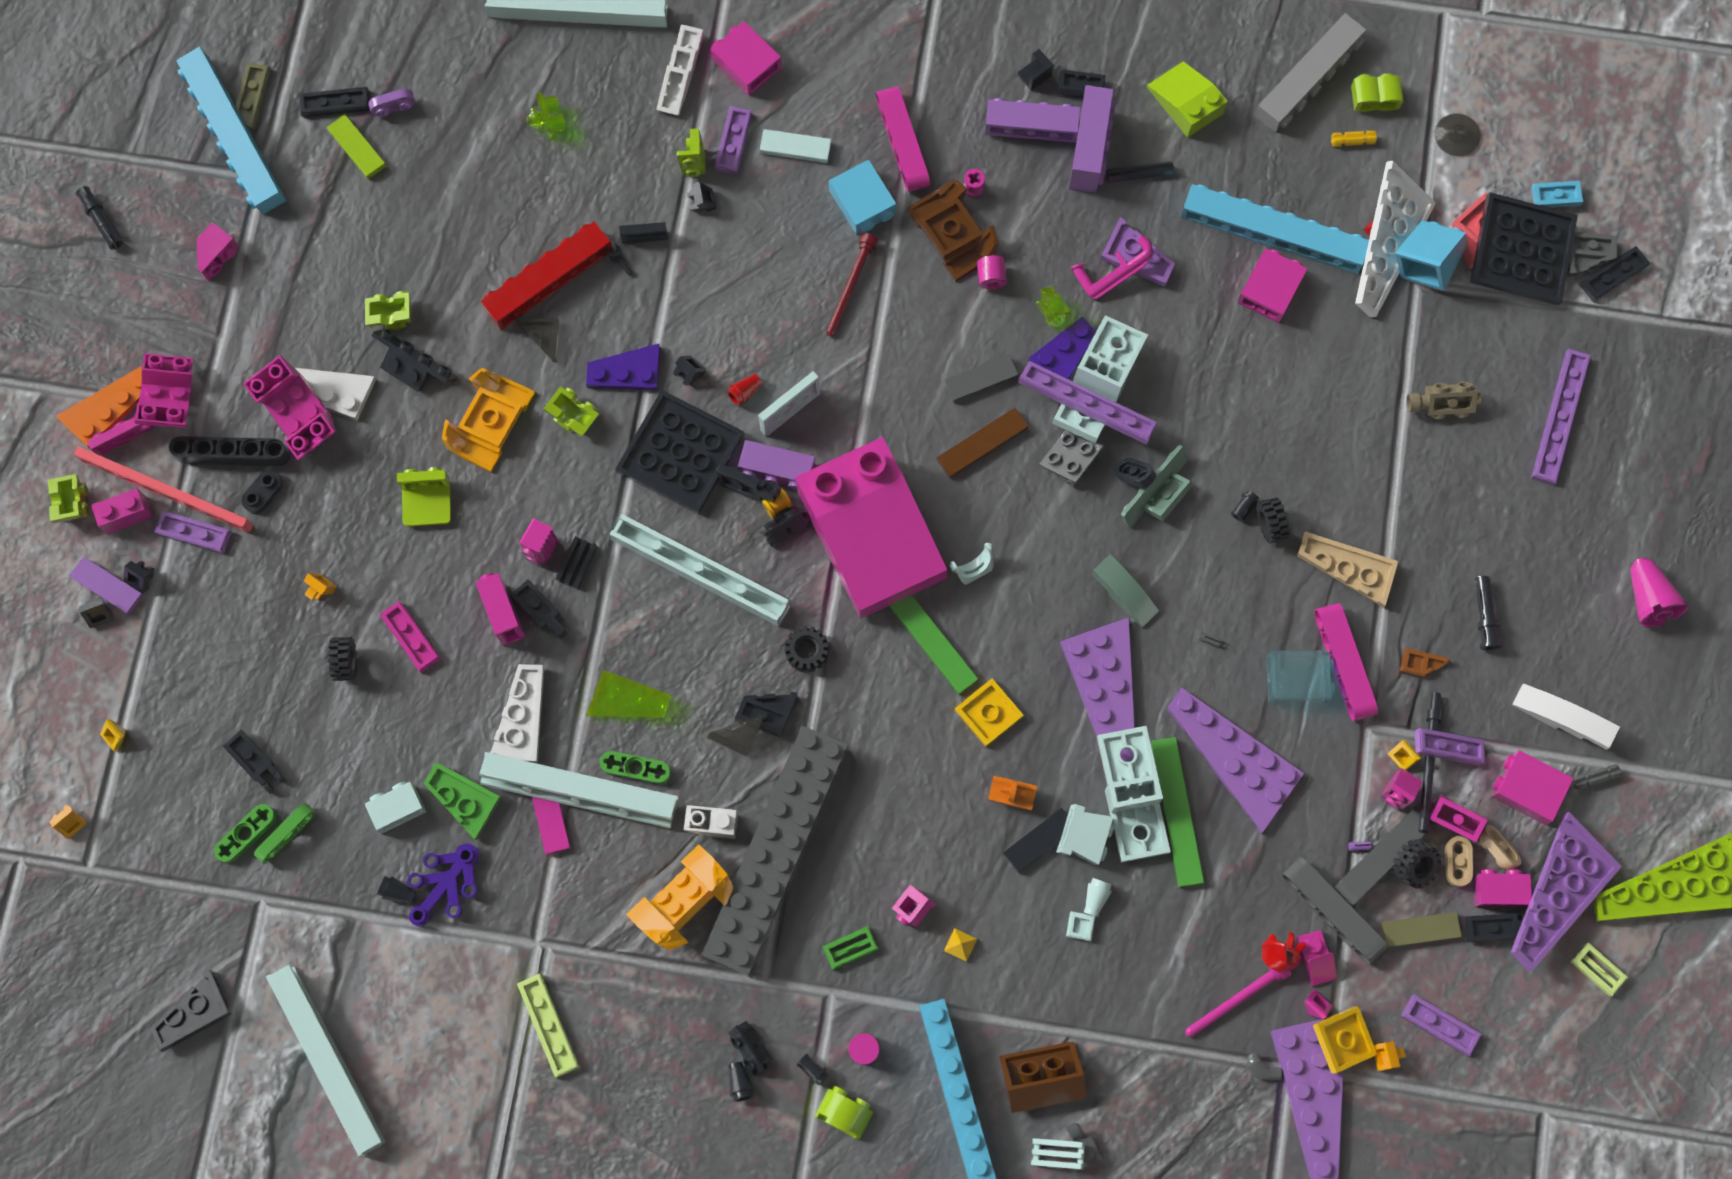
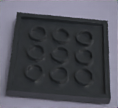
[1470,192,1578,305]
[615,390,745,514]

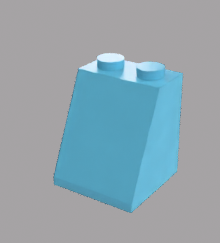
[1396,220,1468,291]

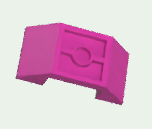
[135,353,193,428]
[243,355,336,460]

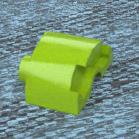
[365,291,411,330]
[544,386,599,437]
[48,474,90,524]
[814,1086,873,1140]

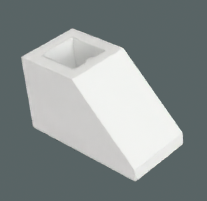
[684,805,738,839]

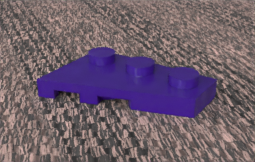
[1028,316,1096,379]
[586,343,660,391]

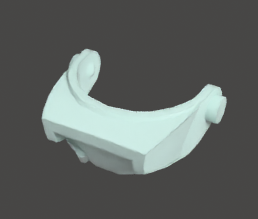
[949,543,994,585]

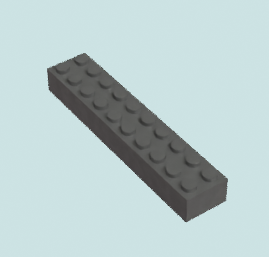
[702,726,848,978]

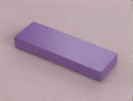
[714,106,753,175]
[154,511,232,554]
[69,556,144,615]
[1415,728,1485,766]
[1401,994,1482,1057]

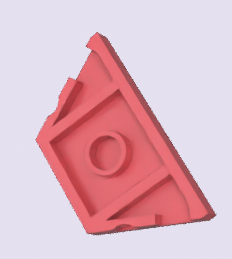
[1451,193,1488,270]

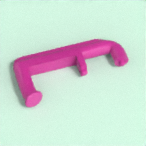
[1071,235,1153,299]

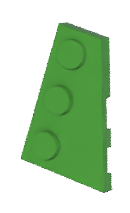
[423,762,501,841]

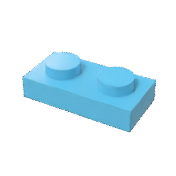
[1531,181,1583,208]

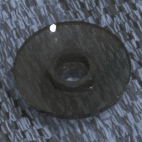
[1434,113,1481,156]

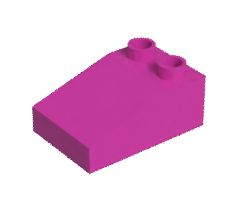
[795,437,947,619]

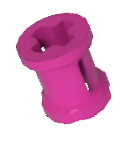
[964,169,985,197]

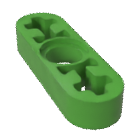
[600,751,671,785]
[254,803,316,864]
[214,804,276,863]

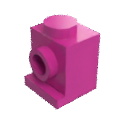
[892,885,936,927]

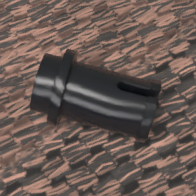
[1231,490,1259,522]
[796,1053,829,1086]

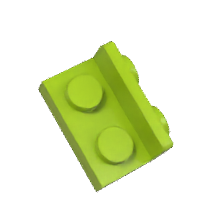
[677,129,706,177]

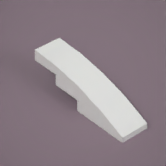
[656,24,704,116]
[1512,684,1620,750]

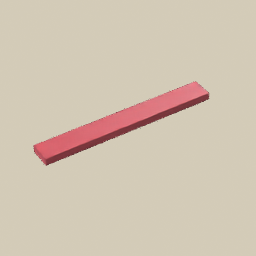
[74,446,253,533]

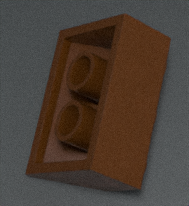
[999,1041,1087,1113]

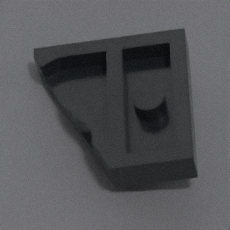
[735,692,798,738]

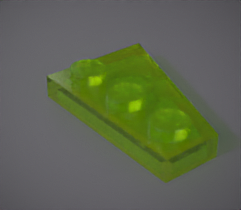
[586,670,672,718]

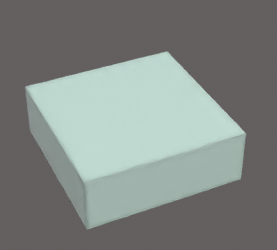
[1066,911,1095,942]

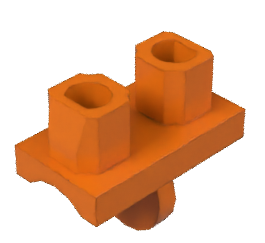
[988,776,1037,811]

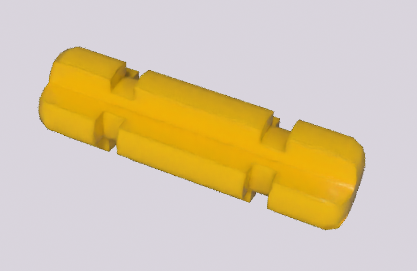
[1331,130,1377,147]

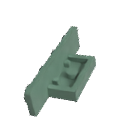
[1121,445,1192,528]

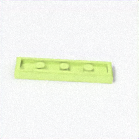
[517,974,580,1078]

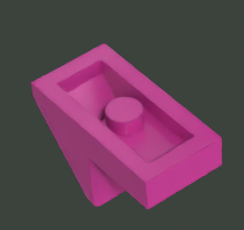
[1295,930,1337,986]

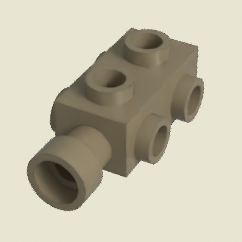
[1406,382,1482,419]

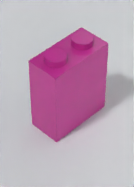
[710,21,782,96]
[1237,248,1307,323]
[475,573,526,646]
[1492,750,1573,825]

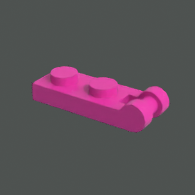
[87,413,155,456]

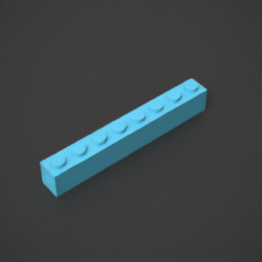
[176,47,287,214]
[1181,184,1369,274]
[919,999,996,1179]

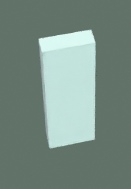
[760,129,831,163]

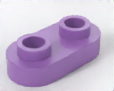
[369,89,415,117]

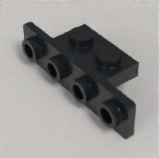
[371,329,458,392]

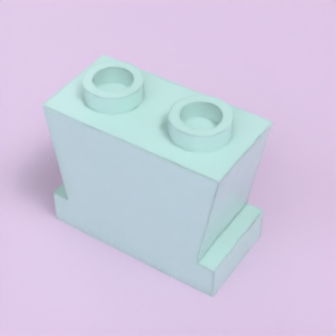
[1057,804,1115,865]

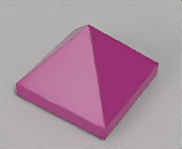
[1305,989,1333,1019]

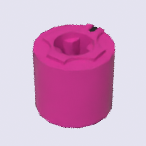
[977,256,1007,290]
[849,1033,880,1064]

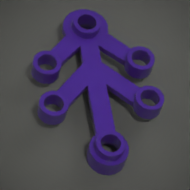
[407,843,479,927]

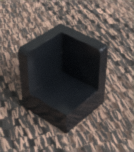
[1018,49,1054,91]

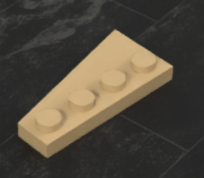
[1297,532,1398,608]

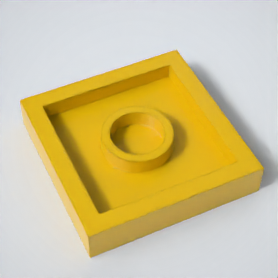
[954,679,1024,747]
[1313,1006,1377,1074]

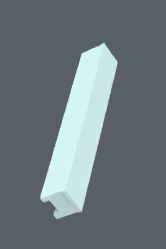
[485,0,668,28]
[610,514,791,627]
[479,752,678,828]
[266,965,386,1157]

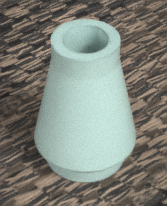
[1084,878,1112,917]

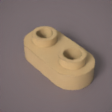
[1479,825,1521,870]
[1445,836,1473,887]

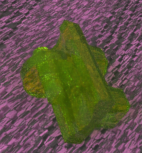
[526,92,566,140]
[1036,286,1071,328]

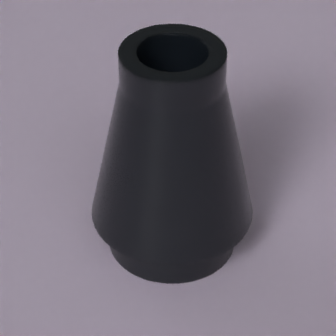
[377,876,417,905]
[728,1062,755,1102]

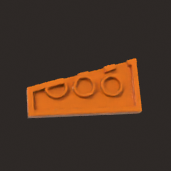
[56,366,142,449]

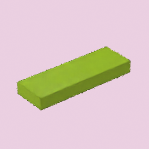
[326,115,386,179]

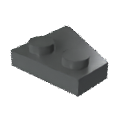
[1567,232,1617,277]

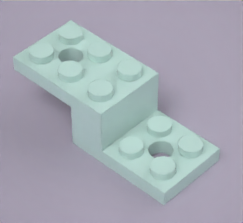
[1052,315,1148,443]
[1097,726,1171,863]

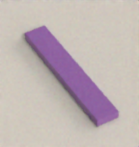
[1531,348,1591,485]
[1018,361,1158,445]

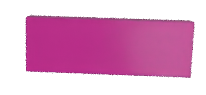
[379,601,441,673]
[532,797,571,855]

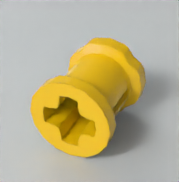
[762,489,793,519]

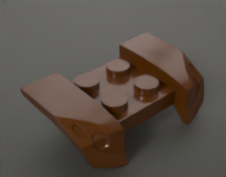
[906,179,999,282]

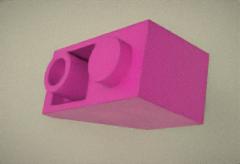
[197,222,239,281]
[1381,768,1423,810]

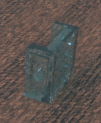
[1266,651,1335,704]

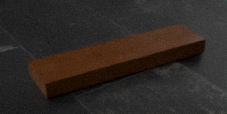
[936,408,1028,479]

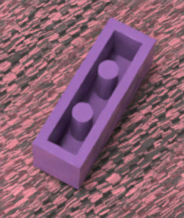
[738,440,815,491]

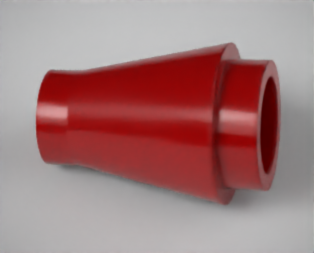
[727,373,762,406]

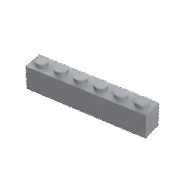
[1255,13,1366,133]

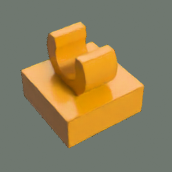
[304,573,337,600]
[49,805,87,840]
[1374,1041,1406,1071]

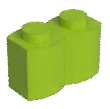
[1351,73,1403,112]

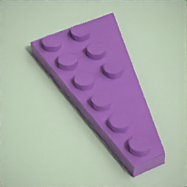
[1060,617,1134,762]
[1167,688,1304,834]
[1510,812,1622,971]
[1270,1017,1343,1179]

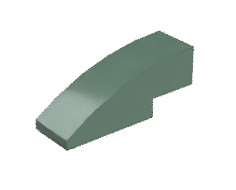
[1092,554,1159,628]

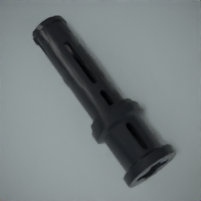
[1475,576,1502,651]

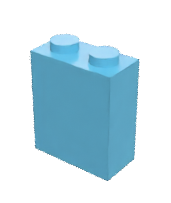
[829,160,896,234]

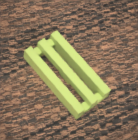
[1571,943,1628,997]

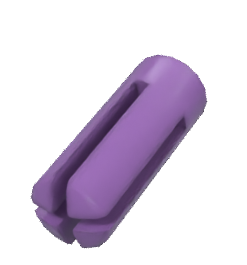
[1348,841,1372,851]

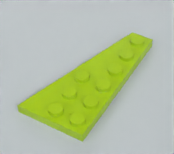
[1593,833,1732,922]

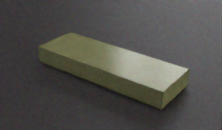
[236,63,271,130]
[1381,912,1462,948]

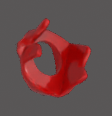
[1261,932,1307,972]

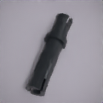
[76,186,123,250]

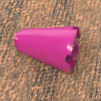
[1630,558,1688,628]

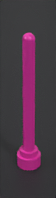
[1185,968,1292,1037]

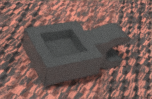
[1066,1123,1103,1171]

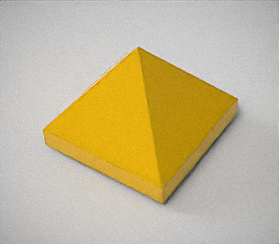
[100,719,126,752]
[1387,739,1421,770]
[944,928,977,962]

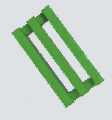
[822,926,879,970]

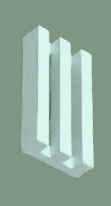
[1031,1138,1085,1169]

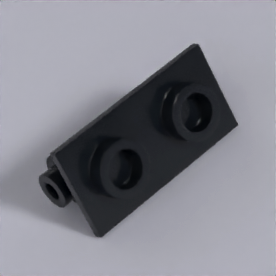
[760,506,811,547]
[729,1021,773,1076]

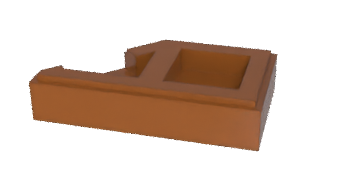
[1399,648,1450,678]

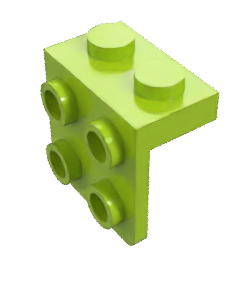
[397,467,451,527]

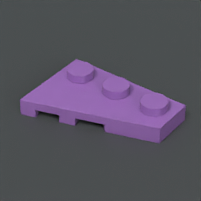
[1101,217,1175,287]

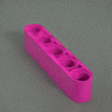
[876,86,930,192]
[1314,603,1378,721]

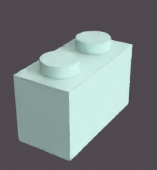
[365,781,426,834]

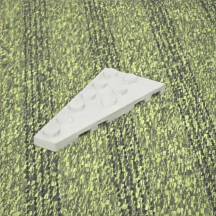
[1355,161,1436,317]

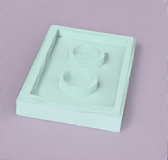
[758,371,820,436]

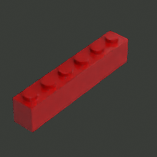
[481,221,613,330]

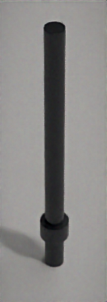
[1418,692,1442,833]

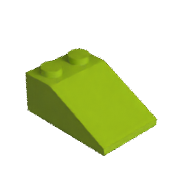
[1147,61,1228,138]

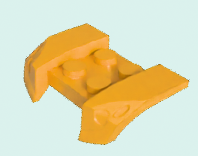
[442,368,536,473]
[626,844,734,950]

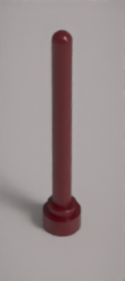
[826,233,879,337]

